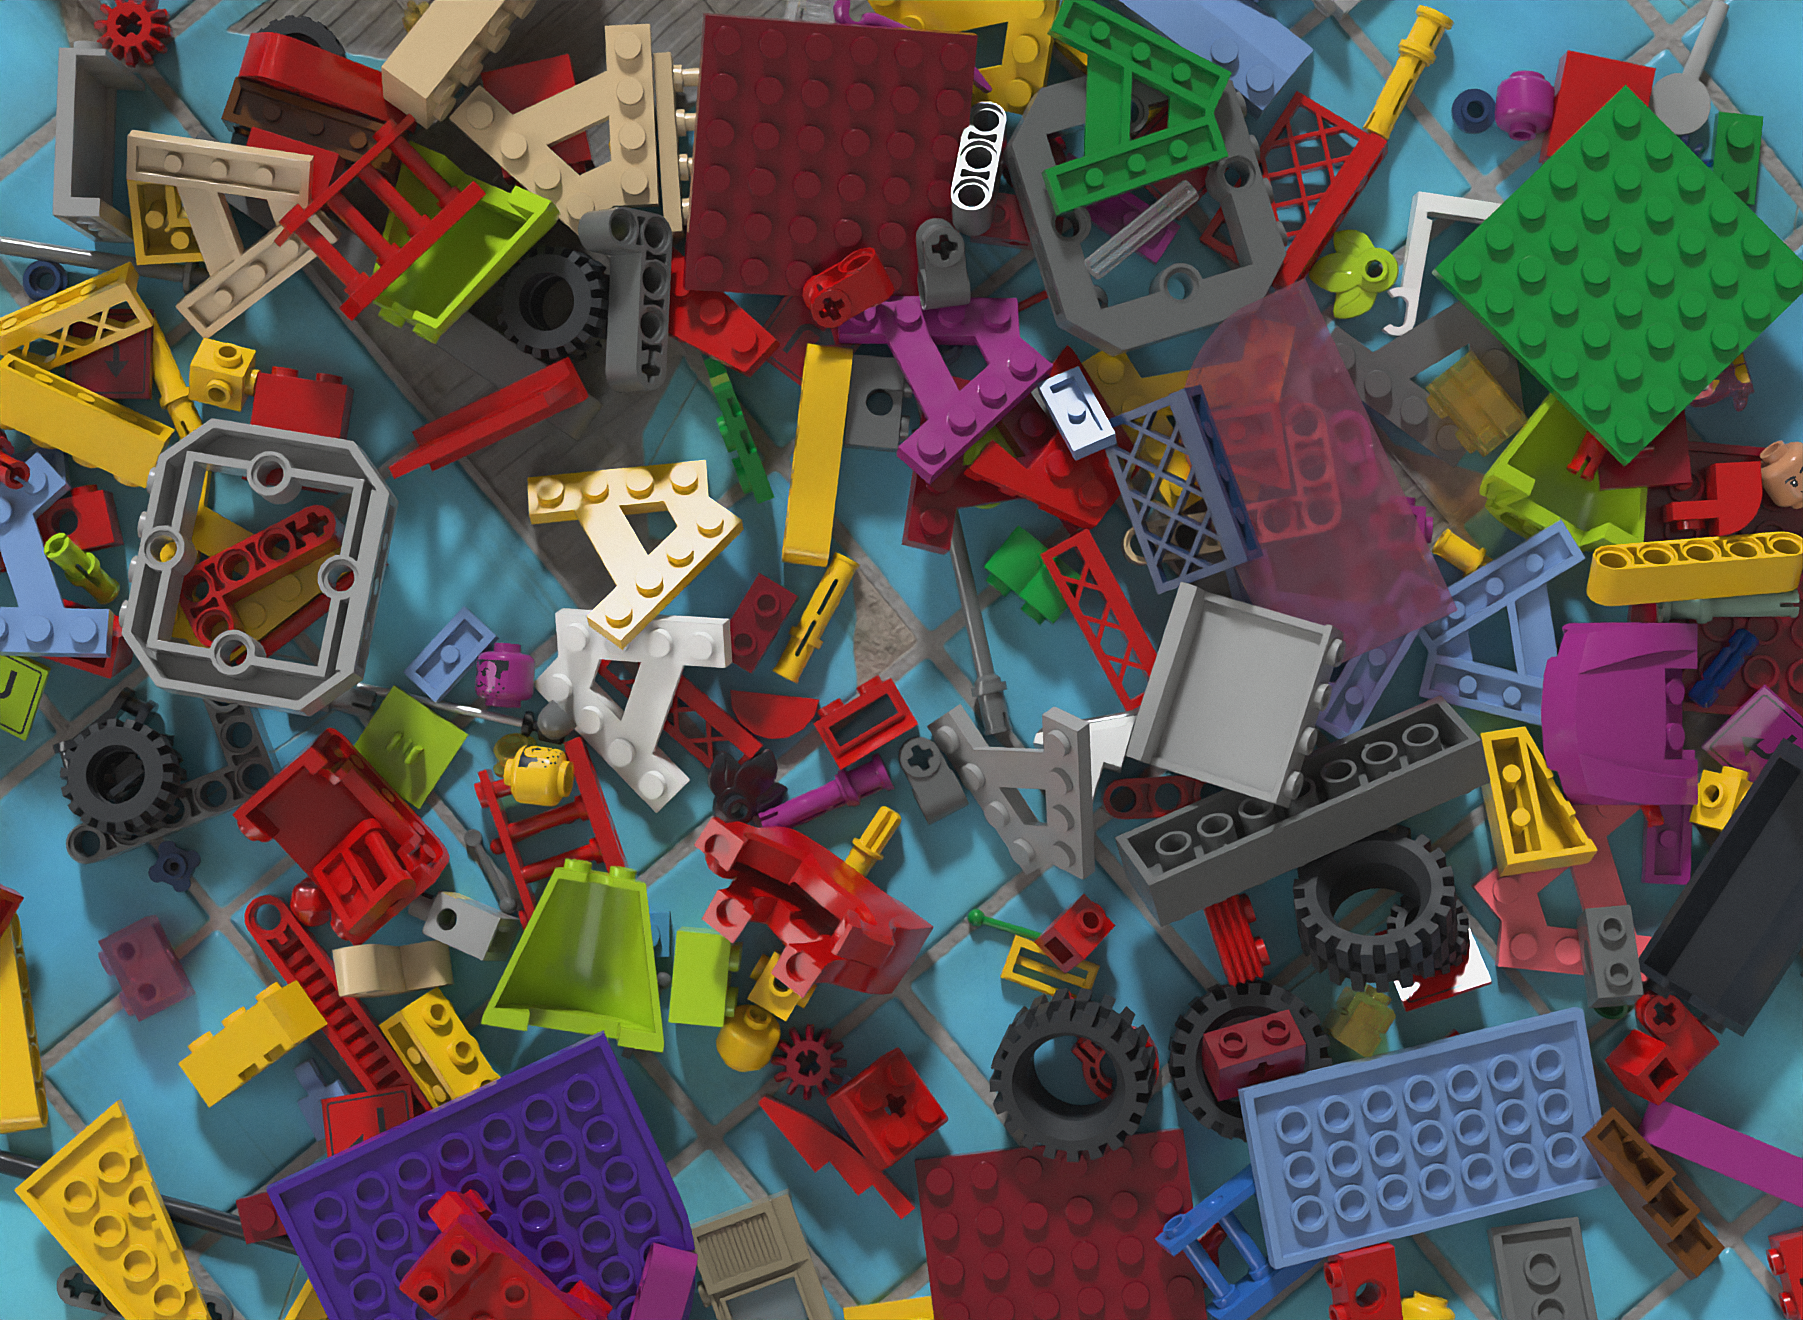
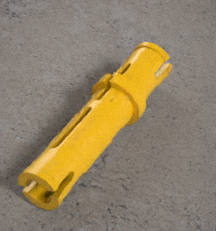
[152,312,203,441]
[772,552,860,684]

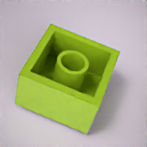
[668,926,743,1027]

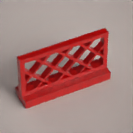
[1199,91,1388,301]
[388,356,589,479]

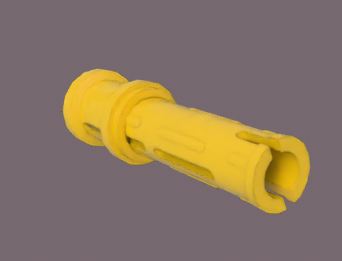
[1362,5,1454,141]

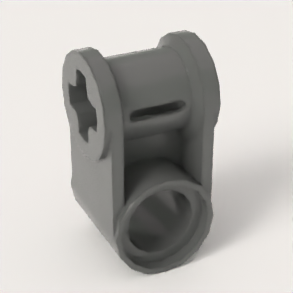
[915,218,971,310]
[898,736,969,825]

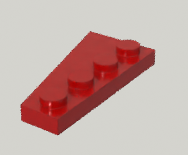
[668,246,780,378]

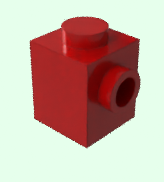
[1034,894,1116,974]
[1605,1028,1689,1106]

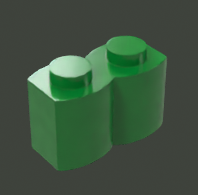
[984,525,1087,626]

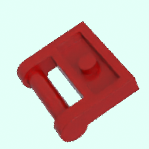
[312,818,417,937]

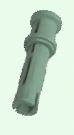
[1656,589,1799,624]

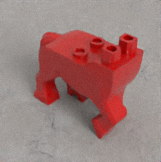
[694,817,934,998]
[399,1189,613,1320]

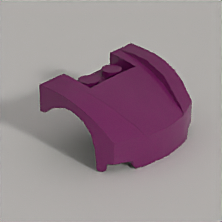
[1541,622,1698,805]

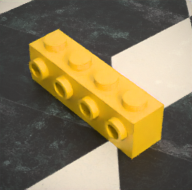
[0,353,175,488]
[378,986,501,1109]

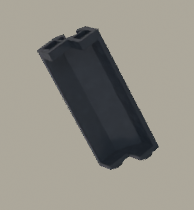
[1638,738,1803,1037]

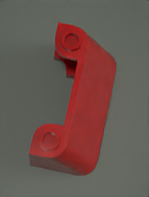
[233,727,450,946]

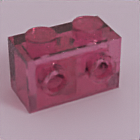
[98,914,196,1022]

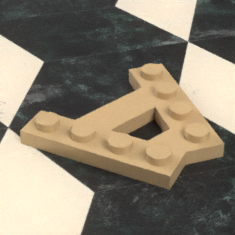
[449,24,659,237]
[126,130,342,338]

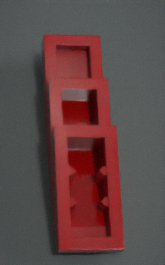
[758,1093,915,1220]

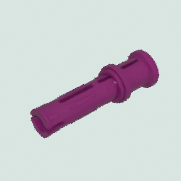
[758,753,895,829]

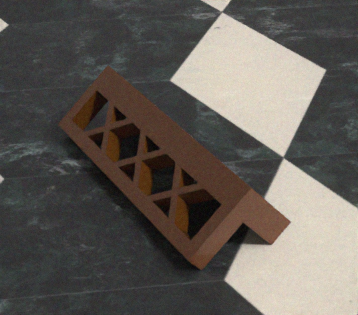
[221,77,410,185]

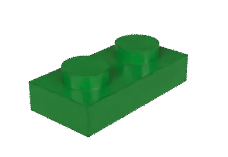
[1710,112,1763,207]

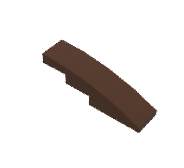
[1581,1107,1725,1280]

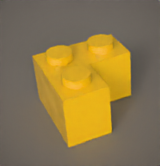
[127,179,204,265]

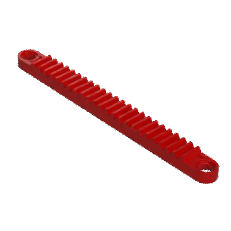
[244,894,433,1117]

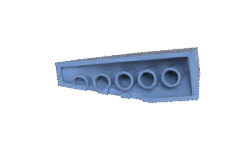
[1106,0,1314,120]

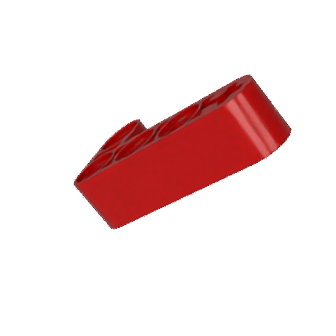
[238,32,418,134]
[179,505,345,653]

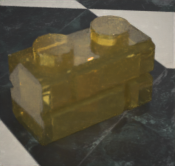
[1425,350,1528,457]
[1321,984,1396,1057]

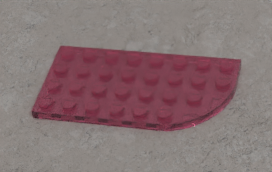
[1181,278,1458,663]

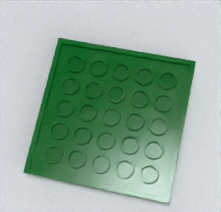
[1432,85,1803,466]

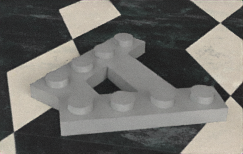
[927,704,1095,880]

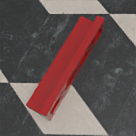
[1039,528,1157,711]
[598,659,764,769]

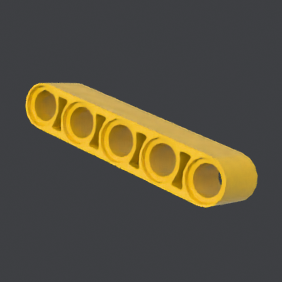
[782,343,853,567]
[1586,532,1803,606]
[0,912,48,1134]

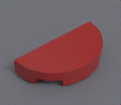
[730,690,820,739]

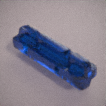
[1688,628,1759,708]

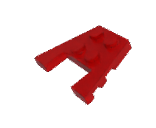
[964,345,1143,531]

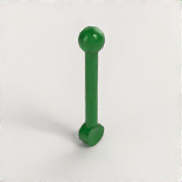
[967,909,1042,940]

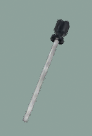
[356,682,565,745]

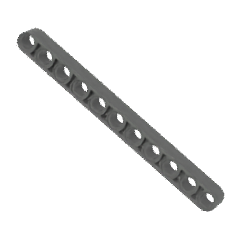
[195,130,603,442]

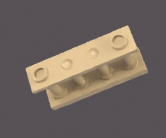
[653,52,699,238]

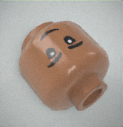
[1760,440,1803,509]

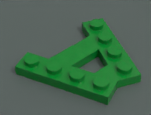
[1041,0,1232,216]

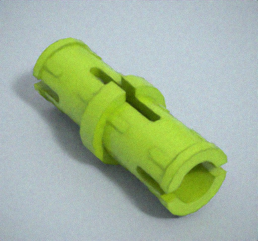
[44,533,120,604]

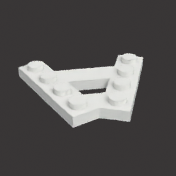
[534,608,732,813]

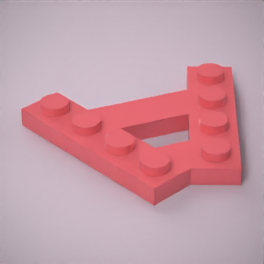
[1471,804,1652,981]

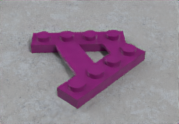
[838,296,1053,484]

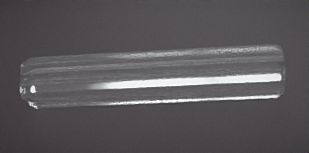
[1084,180,1199,279]

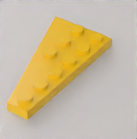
[14,1099,212,1320]

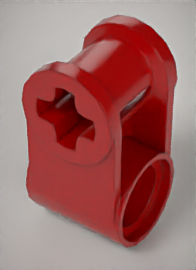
[802,248,895,328]
[1634,989,1720,1073]

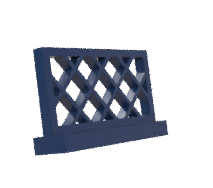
[1105,385,1264,594]

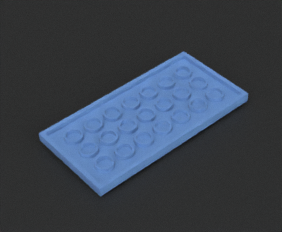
[1237,1007,1611,1269]

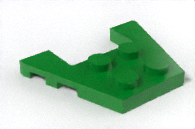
[701,353,775,504]

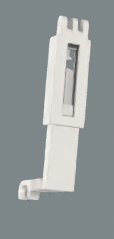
[1381,191,1501,337]

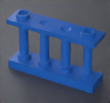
[1154,1163,1325,1320]

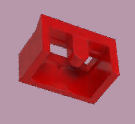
[813,675,918,770]

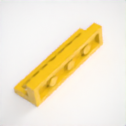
[0,262,154,371]

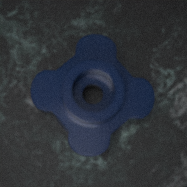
[148,840,201,892]

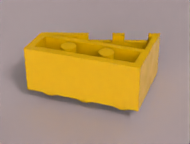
[1479,726,1598,877]
[178,980,328,1108]

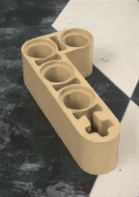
[332,940,454,998]

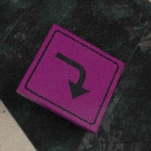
[1701,684,1803,783]

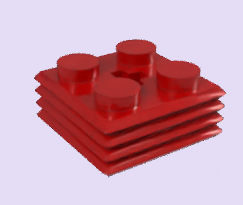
[1203,893,1271,987]
[826,1047,948,1173]

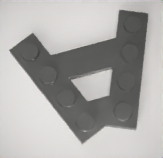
[1310,301,1526,468]

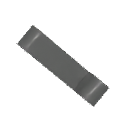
[578,207,672,393]

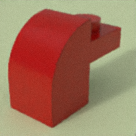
[1662,461,1762,537]

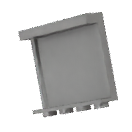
[53,41,145,243]
[1124,582,1346,808]

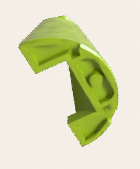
[372,141,561,344]
[1479,393,1648,553]
[481,858,664,1053]

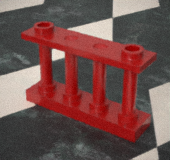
[274,113,486,322]
[474,737,629,931]

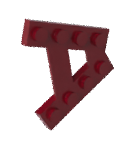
[901,376,1081,555]

